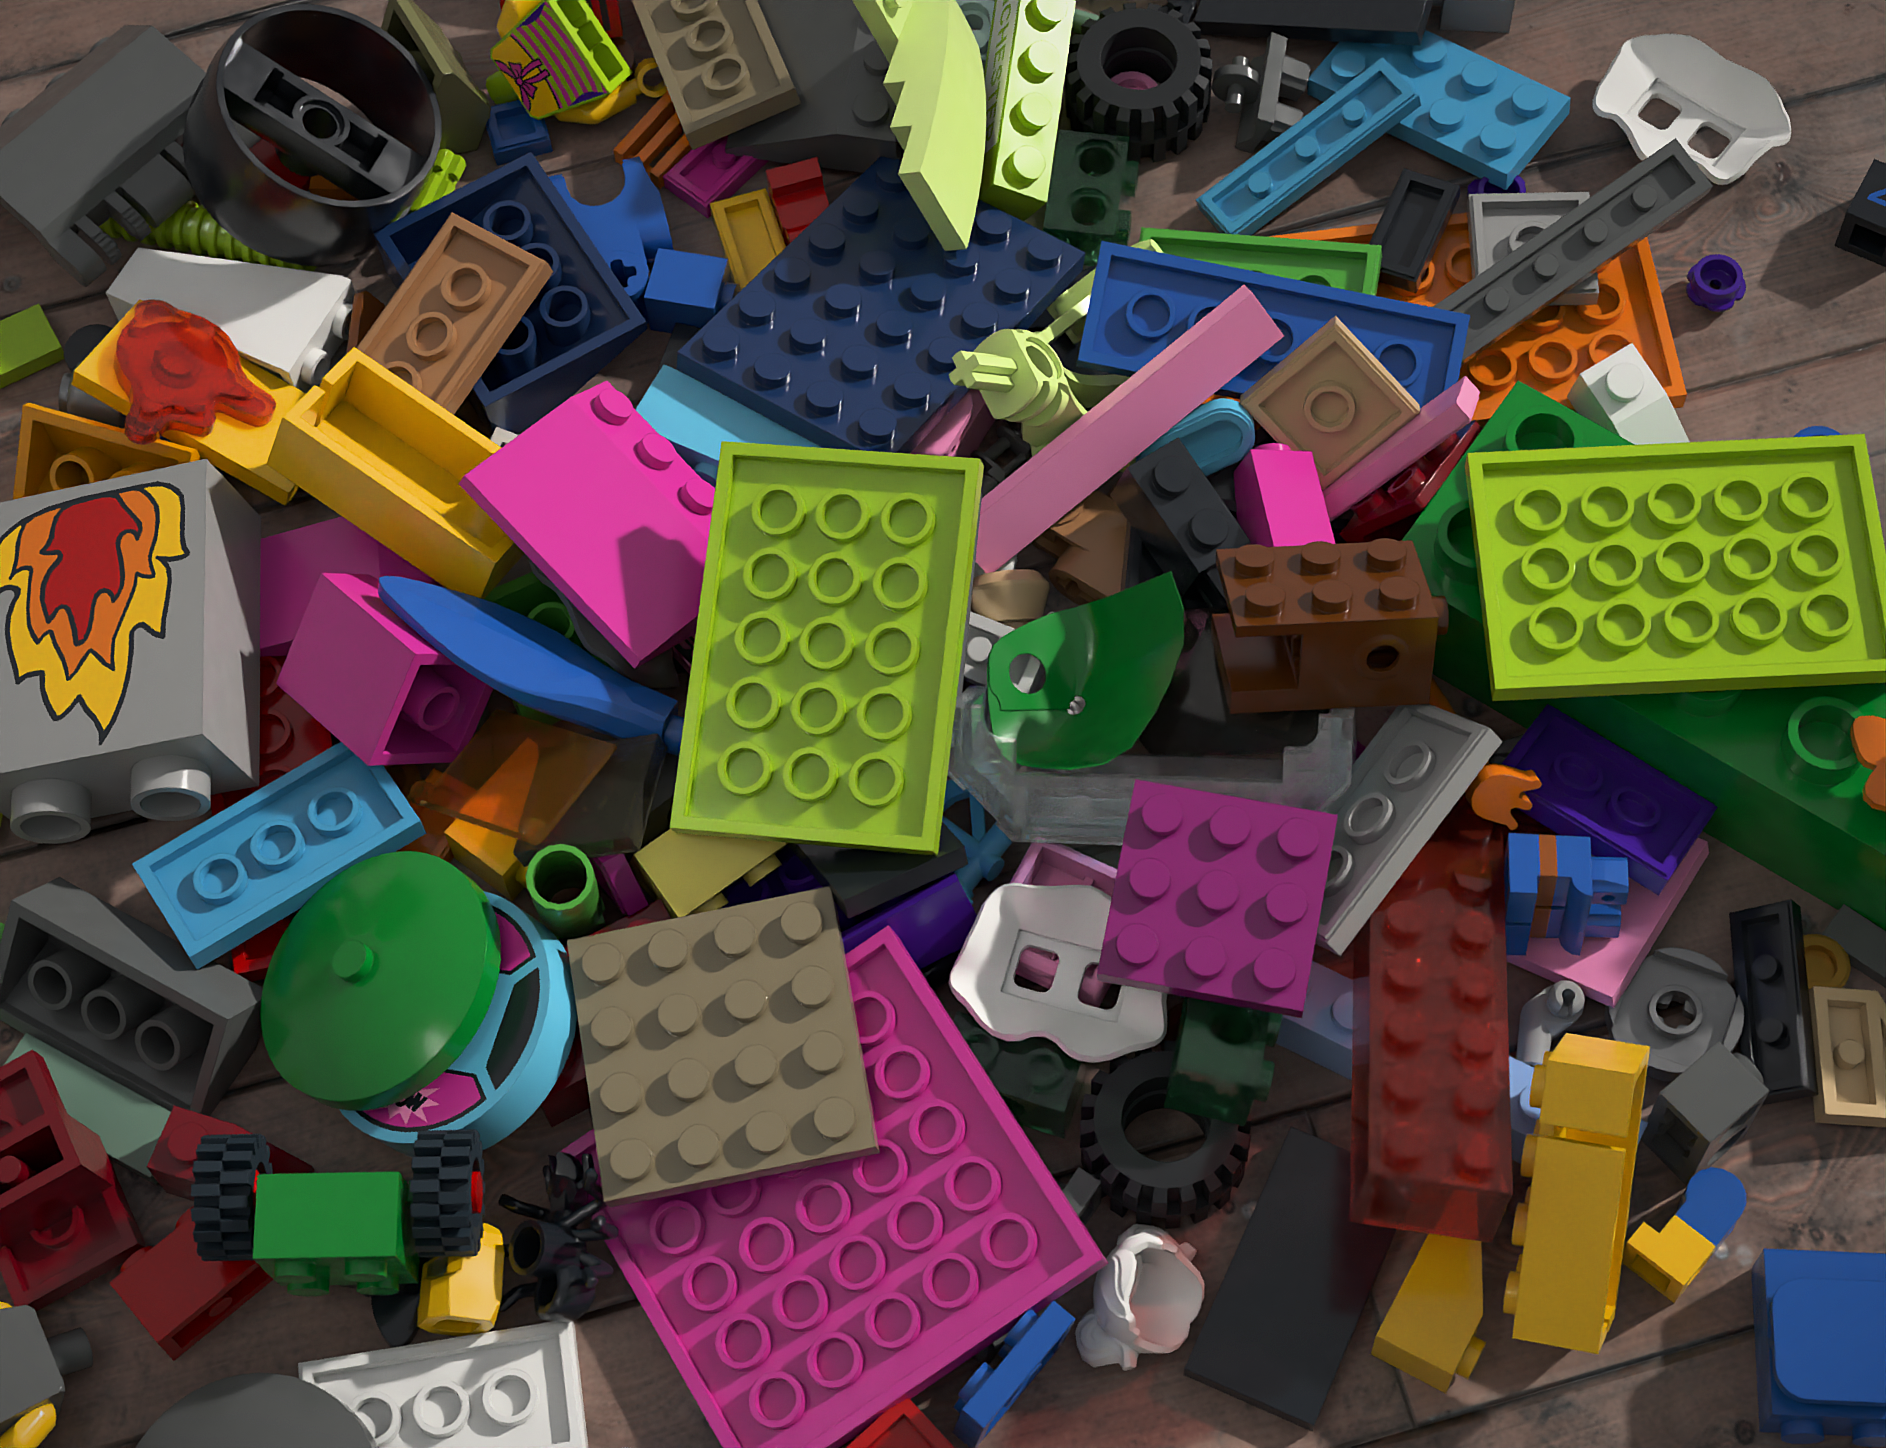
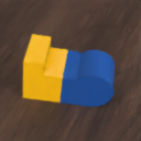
[1622,1167,1746,1303]

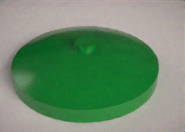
[260,851,501,1111]

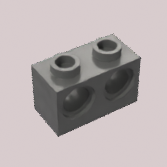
[1641,1041,1770,1186]

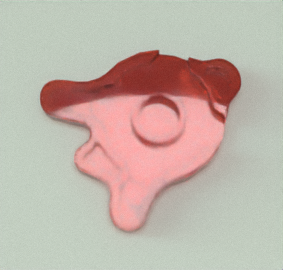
[113,299,276,445]

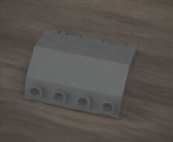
[0,25,262,287]

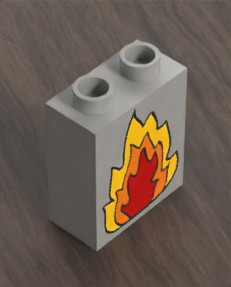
[0,459,261,844]

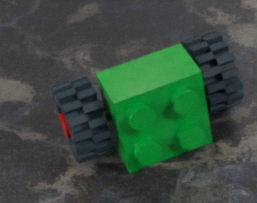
[191,1130,485,1297]

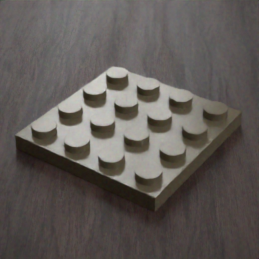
[567,886,880,1208]

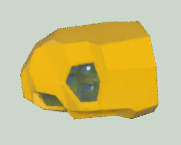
[417,1223,504,1337]

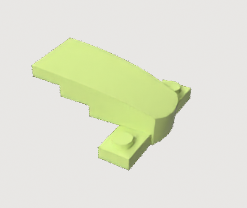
[852,0,986,251]

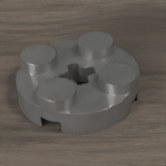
[1605,947,1744,1082]

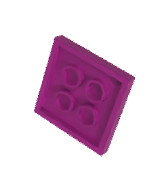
[1097,779,1338,1018]

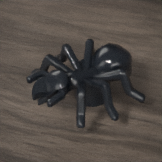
[498,1152,618,1323]

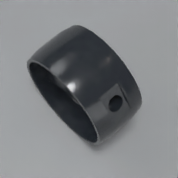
[183,4,442,266]

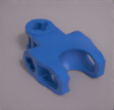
[549,156,674,324]

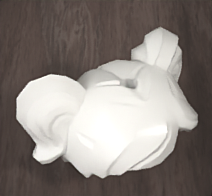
[1075,1224,1205,1371]

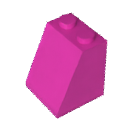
[276,573,493,766]

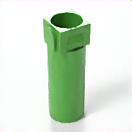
[526,844,606,945]

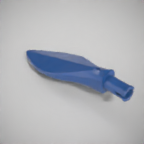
[378,576,684,765]

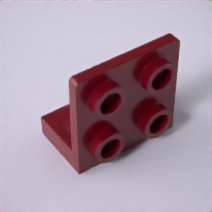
[1340,420,1483,543]

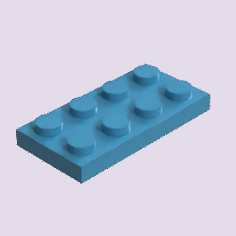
[1308,30,1571,190]
[132,742,426,970]

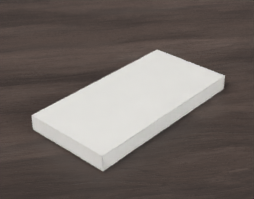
[298,1321,588,1448]

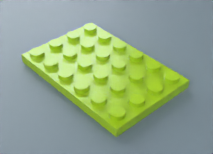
[1465,434,1886,701]
[670,441,984,855]

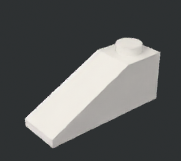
[1567,343,1690,445]

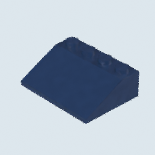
[373,152,648,437]

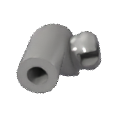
[1516,980,1585,1068]

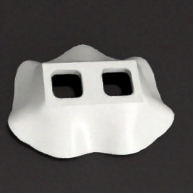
[1592,34,1791,185]
[949,883,1168,1063]

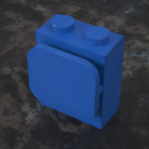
[1751,1249,1886,1447]

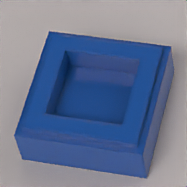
[486,99,553,166]

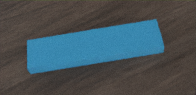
[1196,57,1421,235]

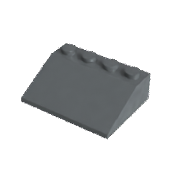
[725,0,904,173]

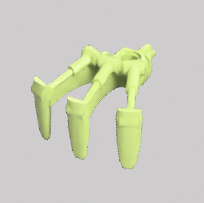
[949,239,1163,473]

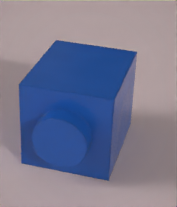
[644,248,740,333]

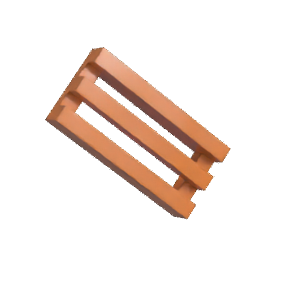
[613,90,692,189]

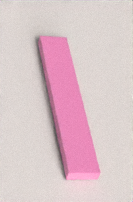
[975,285,1284,573]

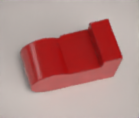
[766,157,829,247]

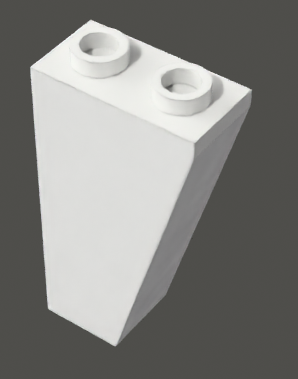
[106,247,356,393]

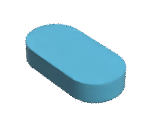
[1136,398,1255,476]

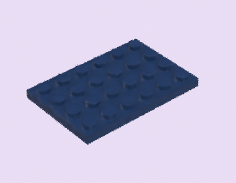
[677,156,1085,454]

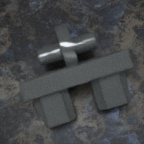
[1211,33,1311,153]

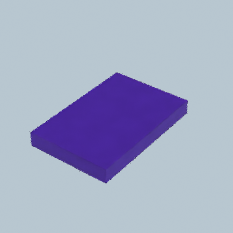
[1502,704,1717,896]

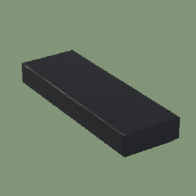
[1729,899,1818,1105]

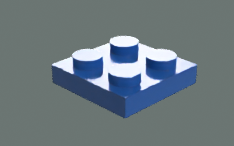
[953,1300,1075,1448]

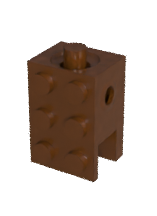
[1211,538,1449,714]

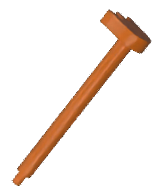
[1429,677,1542,830]

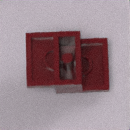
[0,1049,146,1312]

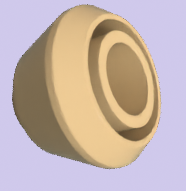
[971,569,1050,629]

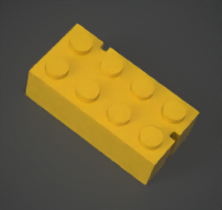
[267,347,525,599]
[1503,1033,1650,1354]

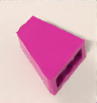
[1234,443,1336,547]

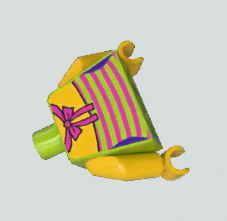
[486,0,667,125]

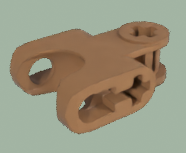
[1031,478,1127,606]

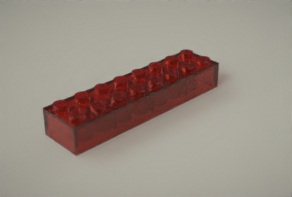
[1350,762,1513,1243]

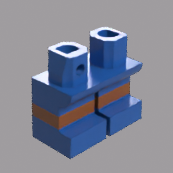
[1497,833,1629,956]

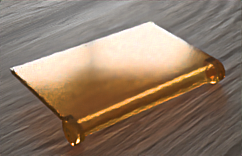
[409,709,618,845]

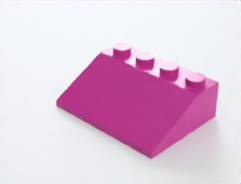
[459,381,715,669]

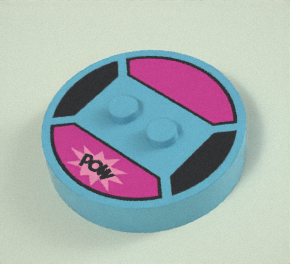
[339,891,578,1157]

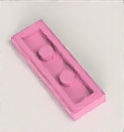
[1322,376,1480,521]

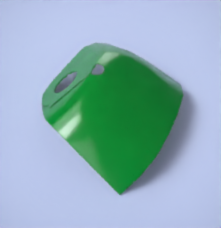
[987,571,1184,770]

